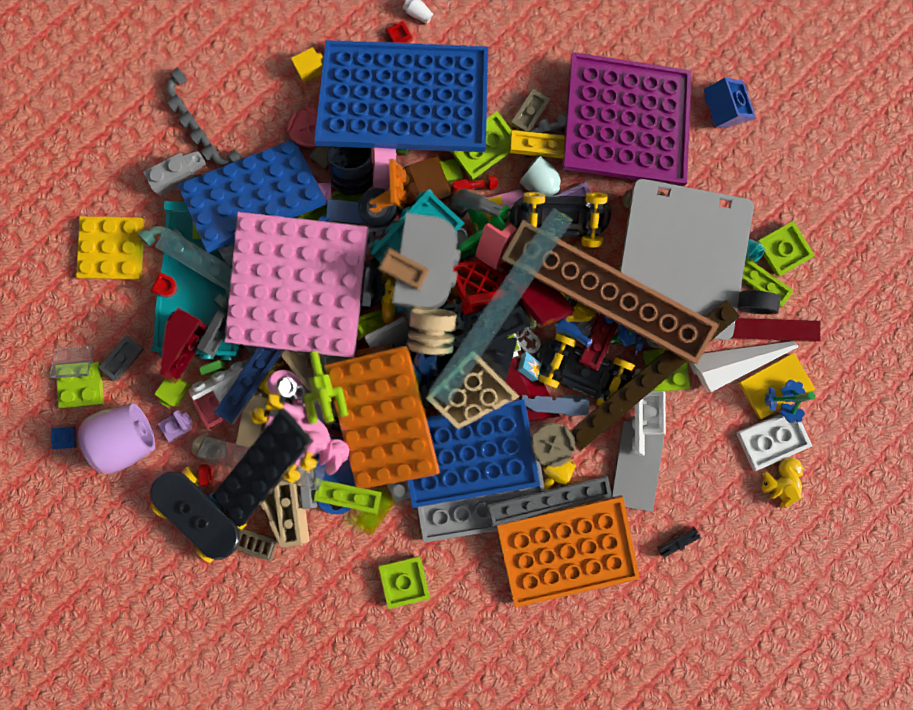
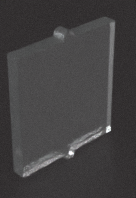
[49,346,94,378]

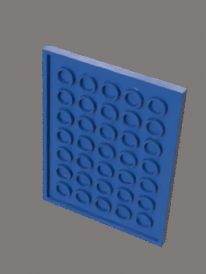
[314,40,488,152]

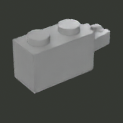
[143,151,206,196]

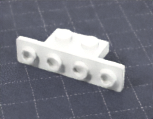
[188,353,259,402]
[632,369,666,456]

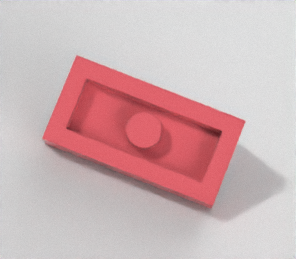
[475,223,518,269]

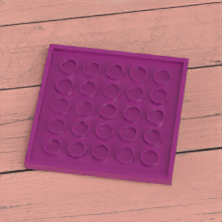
[562,52,692,187]

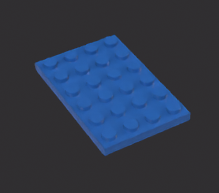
[177,140,327,253]
[407,399,541,508]

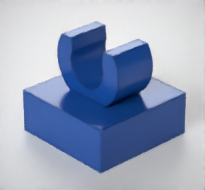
[51,427,77,449]

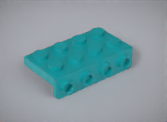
[370,189,464,263]

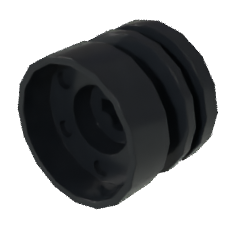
[328,146,373,195]

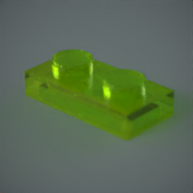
[355,488,395,535]

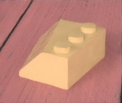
[425,351,519,429]

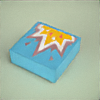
[518,352,541,382]

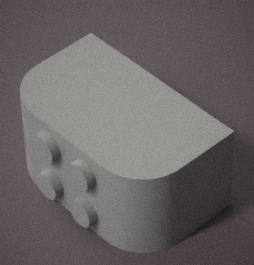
[393,213,460,311]

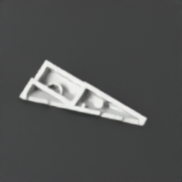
[688,341,798,393]

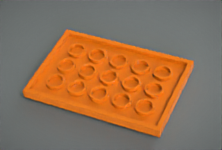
[324,346,440,489]
[497,495,640,608]

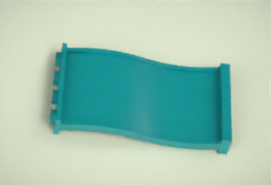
[151,201,241,361]

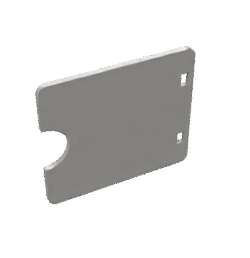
[619,179,754,340]

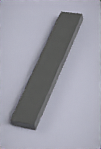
[486,476,612,527]

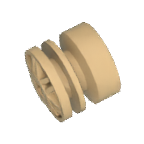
[407,308,456,355]

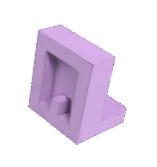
[158,410,193,442]

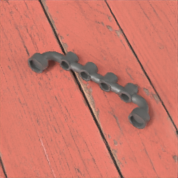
[166,67,243,167]

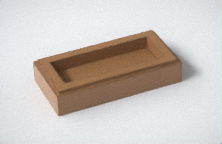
[379,249,430,290]

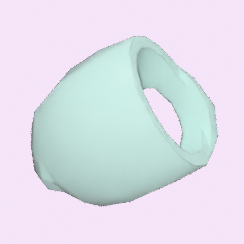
[519,156,561,196]

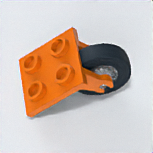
[358,159,407,227]

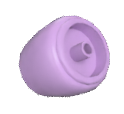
[78,403,155,474]

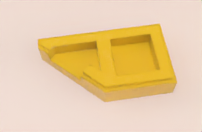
[565,302,596,322]

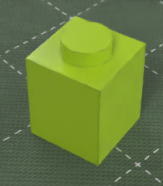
[154,378,192,408]

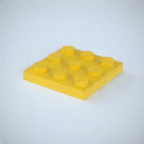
[76,216,145,280]

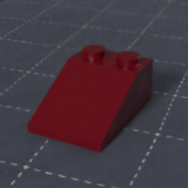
[160,307,208,384]

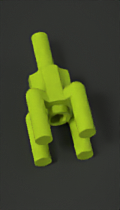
[303,351,348,425]

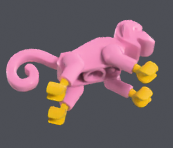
[251,370,349,484]

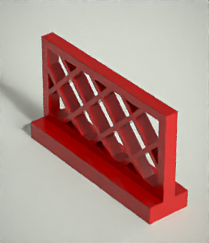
[453,260,521,315]

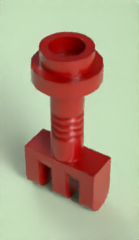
[451,174,498,193]

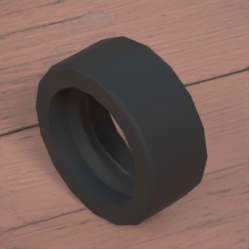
[738,290,781,315]

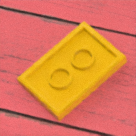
[739,353,815,419]

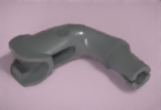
[447,189,503,218]

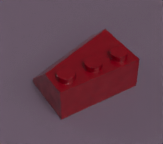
[505,358,561,421]

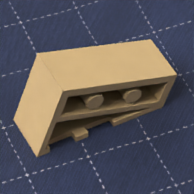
[261,480,309,547]

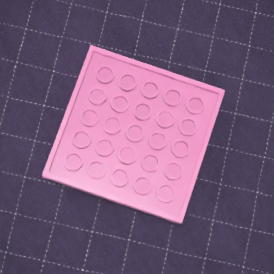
[225,212,369,358]

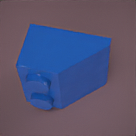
[703,78,756,128]

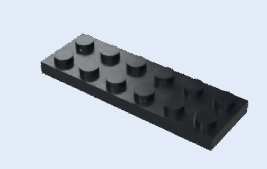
[212,408,314,527]

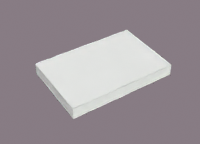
[736,413,812,471]

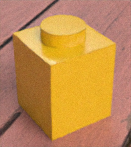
[291,47,324,83]

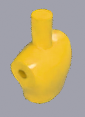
[543,459,577,490]

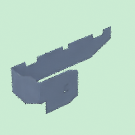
[522,394,589,416]

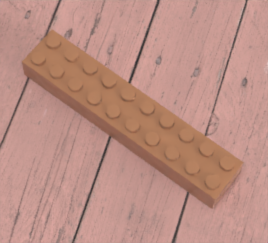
[502,220,719,364]

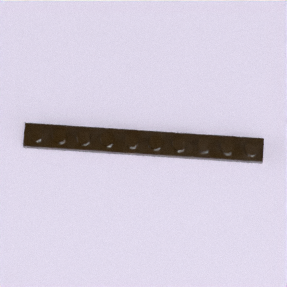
[570,300,740,451]

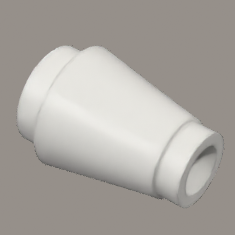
[403,0,434,24]

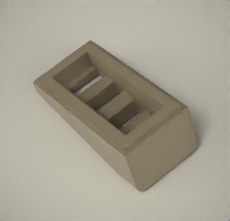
[236,528,278,561]

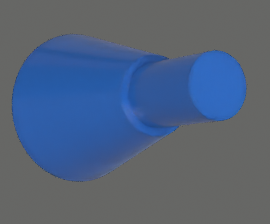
[556,318,592,347]

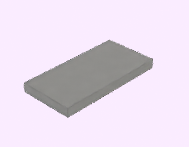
[611,421,665,512]

